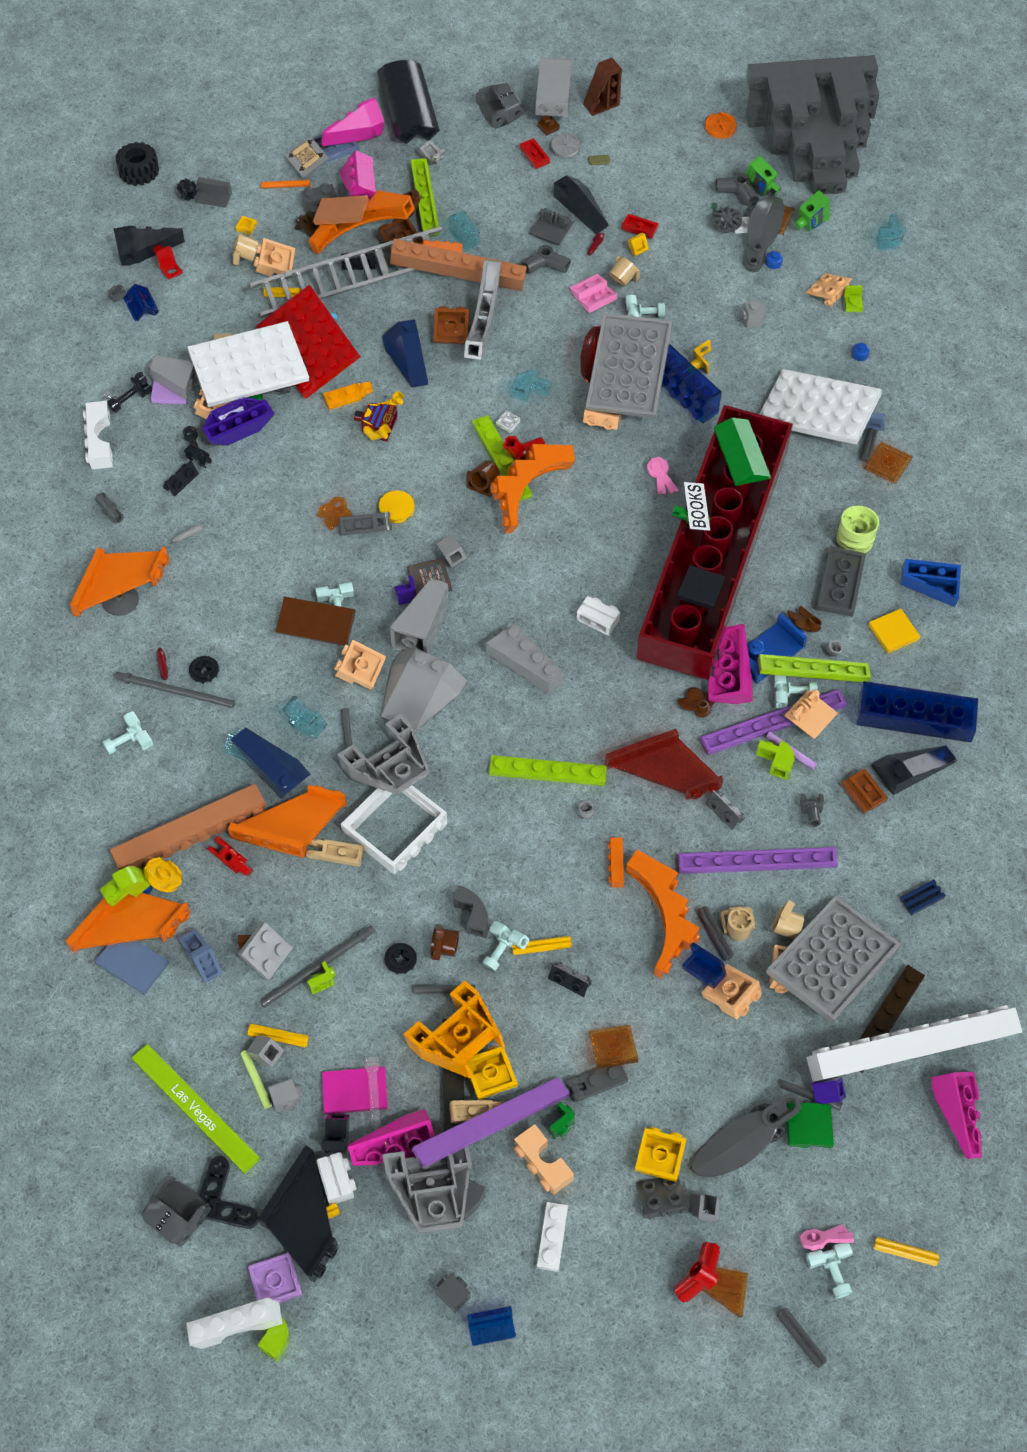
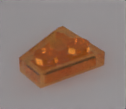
[702,1268,748,1318]

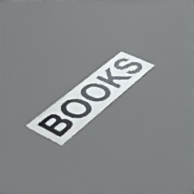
[684,482,710,531]

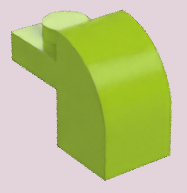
[756,740,794,780]
[99,866,151,906]
[258,1316,290,1363]

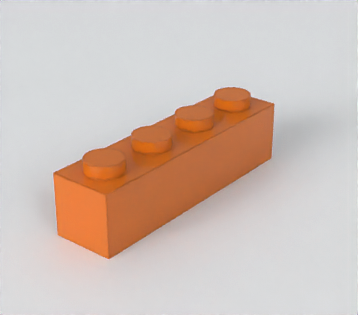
[420,240,463,253]
[608,837,624,888]

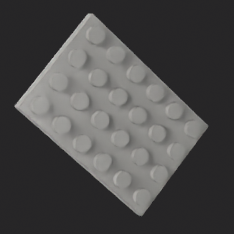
[586,313,673,419]
[766,896,901,1024]

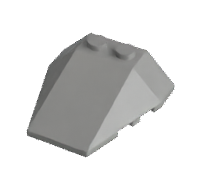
[381,649,467,733]
[382,1146,472,1234]

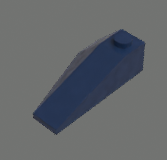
[382,319,428,388]
[231,728,311,799]

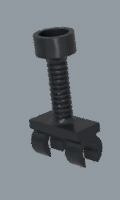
[107,372,152,413]
[183,426,212,468]

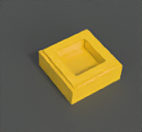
[235,216,258,235]

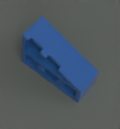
[901,559,961,607]

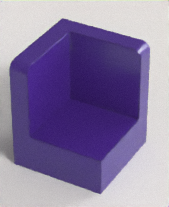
[395,575,417,605]
[812,1076,846,1104]

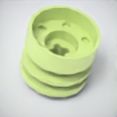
[836,506,879,553]

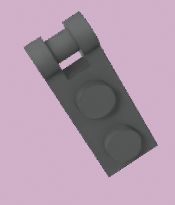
[339,512,392,536]
[566,1061,628,1102]

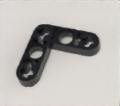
[200,1156,259,1229]

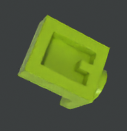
[843,285,863,312]
[307,961,336,995]

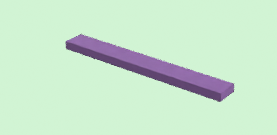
[700,689,847,755]
[677,847,838,874]
[412,1077,570,1168]

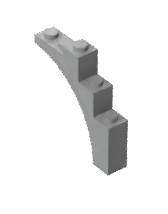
[464,260,501,360]

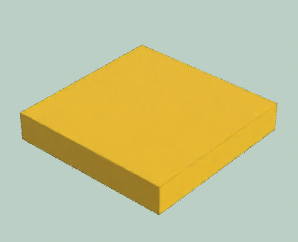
[868,609,921,654]

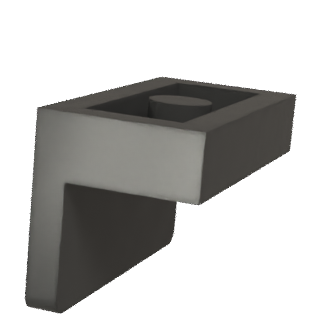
[195,177,232,208]

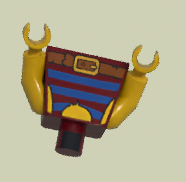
[354,391,404,442]

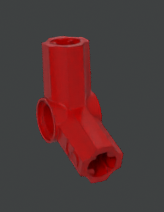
[503,435,545,461]
[674,1242,720,1303]

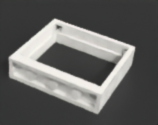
[341,785,447,874]

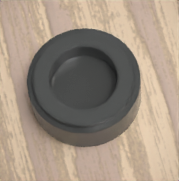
[108,285,126,302]

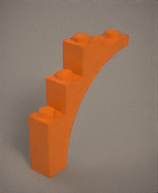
[308,190,415,254]
[490,444,575,533]
[626,849,701,979]

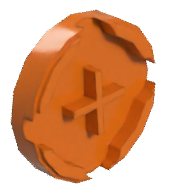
[705,112,737,139]

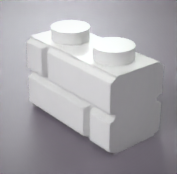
[577,596,620,636]
[316,1152,357,1204]

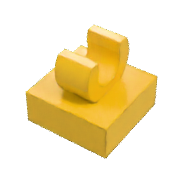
[627,233,649,256]

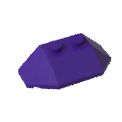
[202,397,274,445]

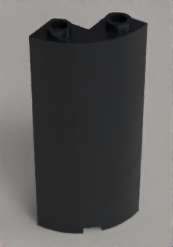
[377,60,440,144]

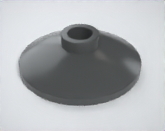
[102,589,139,616]

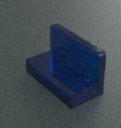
[124,284,159,322]
[682,942,727,989]
[467,1306,516,1346]

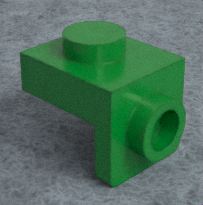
[549,1102,575,1139]

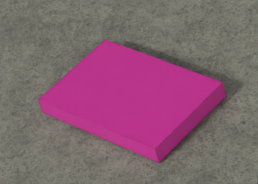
[322,1067,388,1115]

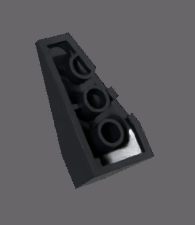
[554,175,609,234]
[113,226,185,266]
[871,746,957,795]

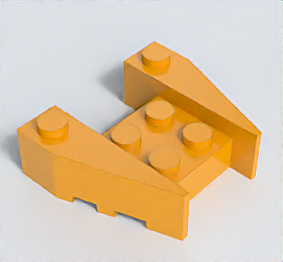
[403,980,505,1079]

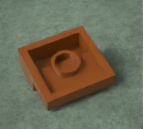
[434,306,469,344]

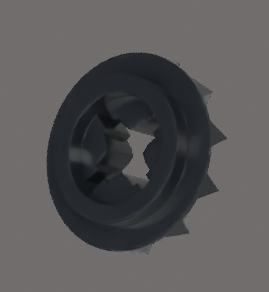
[189,656,220,684]
[384,943,417,975]

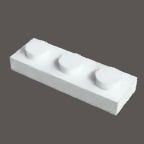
[537,1202,568,1272]

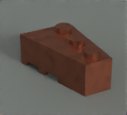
[583,57,622,116]

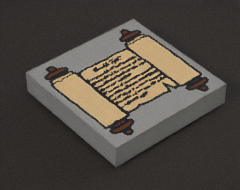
[285,136,328,178]

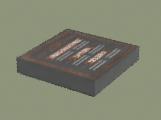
[407,558,452,595]

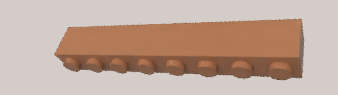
[390,239,527,291]
[110,784,267,870]

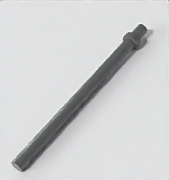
[114,672,235,708]
[260,925,375,1008]

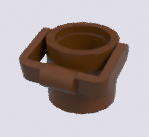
[466,460,499,497]
[430,924,459,960]

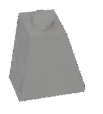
[148,355,196,400]

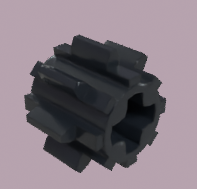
[176,178,198,201]

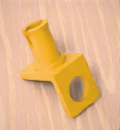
[683,340,712,376]

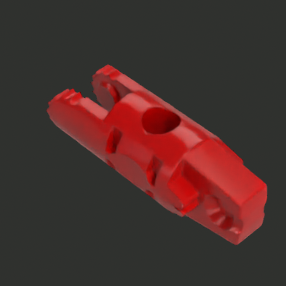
[207,836,253,876]

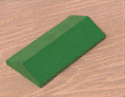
[714,418,771,486]

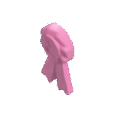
[646,457,678,495]
[800,1225,854,1251]

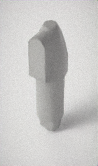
[171,525,203,543]

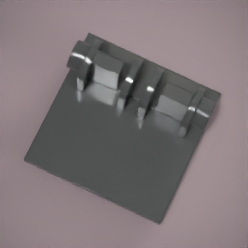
[529,208,573,245]
[636,1177,688,1220]

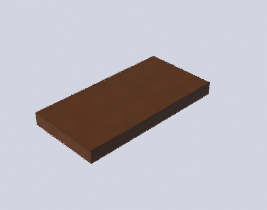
[275,596,356,646]

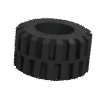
[116,142,159,186]

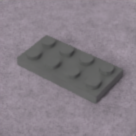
[816,546,866,617]

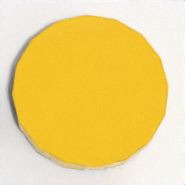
[379,490,415,523]
[143,857,182,893]

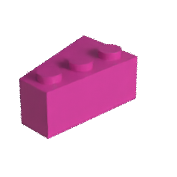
[339,150,376,201]

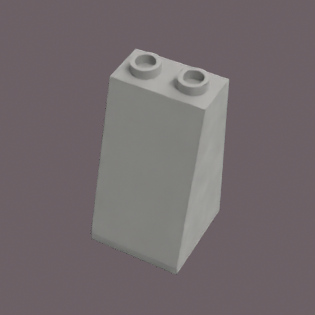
[535,57,572,117]
[390,579,449,654]

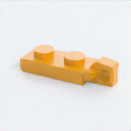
[323,381,373,410]

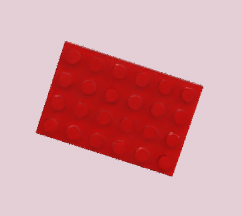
[256,284,361,399]

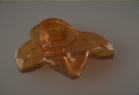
[317,497,352,530]

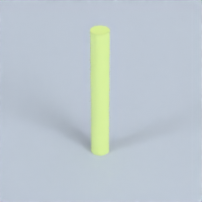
[240,1050,272,1109]

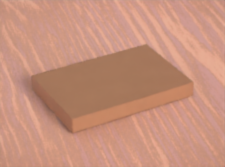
[313,195,369,225]

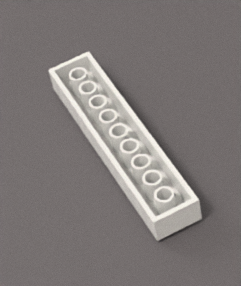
[806,1005,1022,1082]

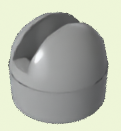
[826,640,843,657]
[578,801,594,819]

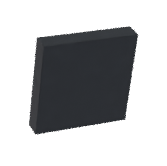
[677,565,725,610]

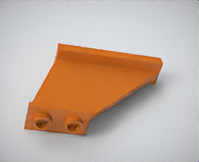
[70,546,169,617]
[228,785,347,858]
[65,893,190,953]

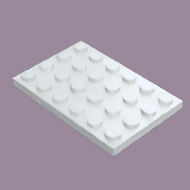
[187,321,309,407]
[759,369,882,445]

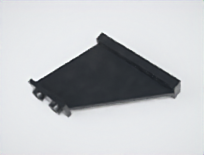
[258,1145,338,1283]

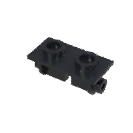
[341,253,375,270]
[163,460,199,497]
[548,962,592,997]

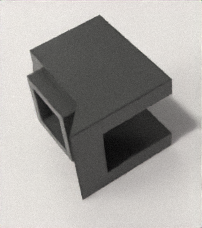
[689,1193,721,1223]

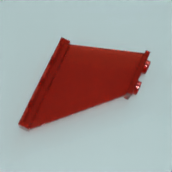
[605,728,723,800]

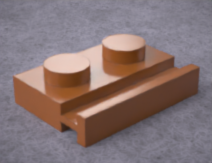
[841,769,888,814]

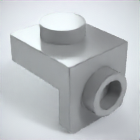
[418,139,446,165]

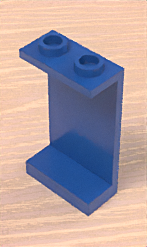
[749,613,807,684]

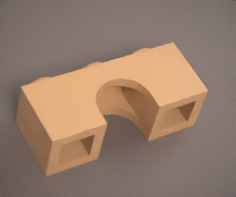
[513,1124,574,1195]

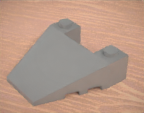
[337,714,430,794]

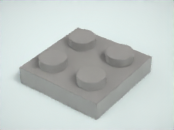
[238,922,292,980]

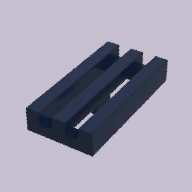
[900,879,946,916]

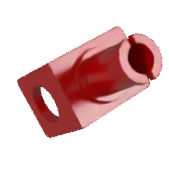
[154,245,183,279]

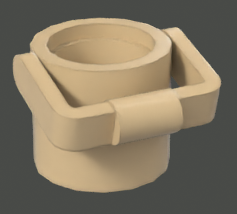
[232,234,258,265]
[609,256,640,287]
[772,900,804,940]
[720,906,756,941]

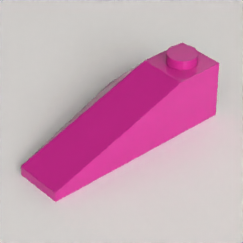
[321,97,384,146]
[708,624,753,704]
[931,1072,982,1159]
[347,1109,435,1166]

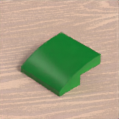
[787,1103,834,1148]

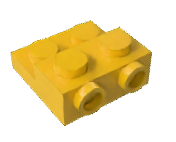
[466,1046,518,1100]
[635,1127,686,1182]

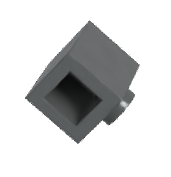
[436,1274,471,1313]

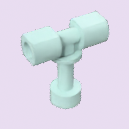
[626,295,665,317]
[315,582,354,607]
[773,675,818,709]
[102,711,153,755]
[482,921,529,972]
[806,1243,853,1299]

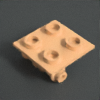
[805,273,852,306]
[784,689,838,739]

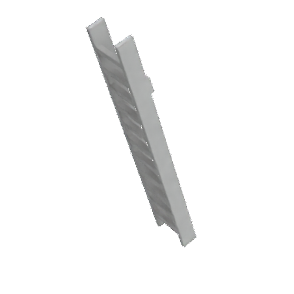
[249,226,442,318]

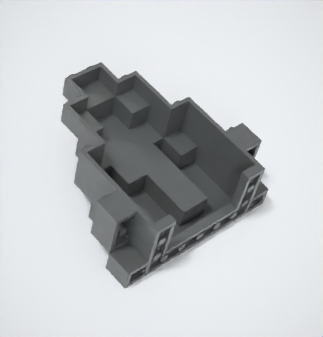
[746,55,879,195]

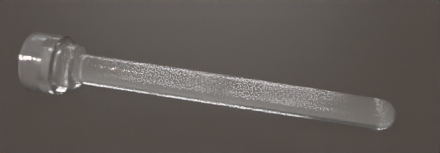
[363,1057,380,1132]

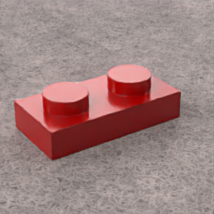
[520,138,550,169]
[622,214,659,239]

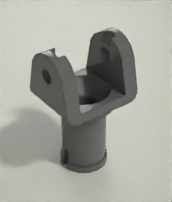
[800,794,824,827]

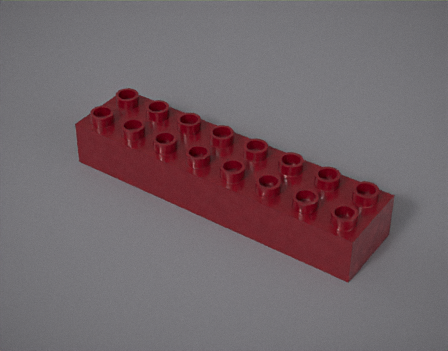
[636,405,793,680]

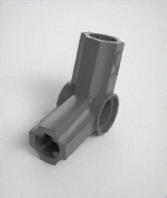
[716,173,759,206]
[521,245,571,274]

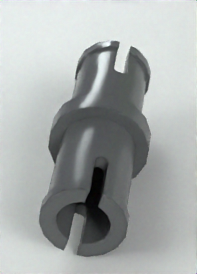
[95,492,124,524]

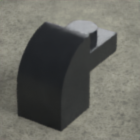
[322,1114,350,1154]

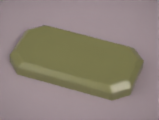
[588,155,610,165]

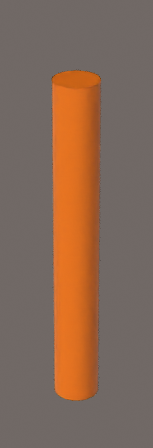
[261,180,310,189]

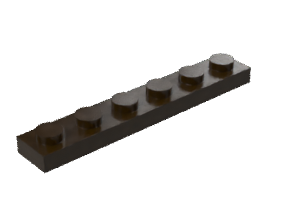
[859,964,925,1073]

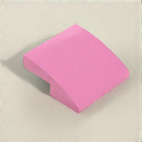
[570,274,617,313]

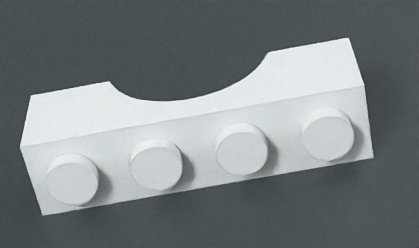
[83,401,113,469]
[187,1297,283,1349]

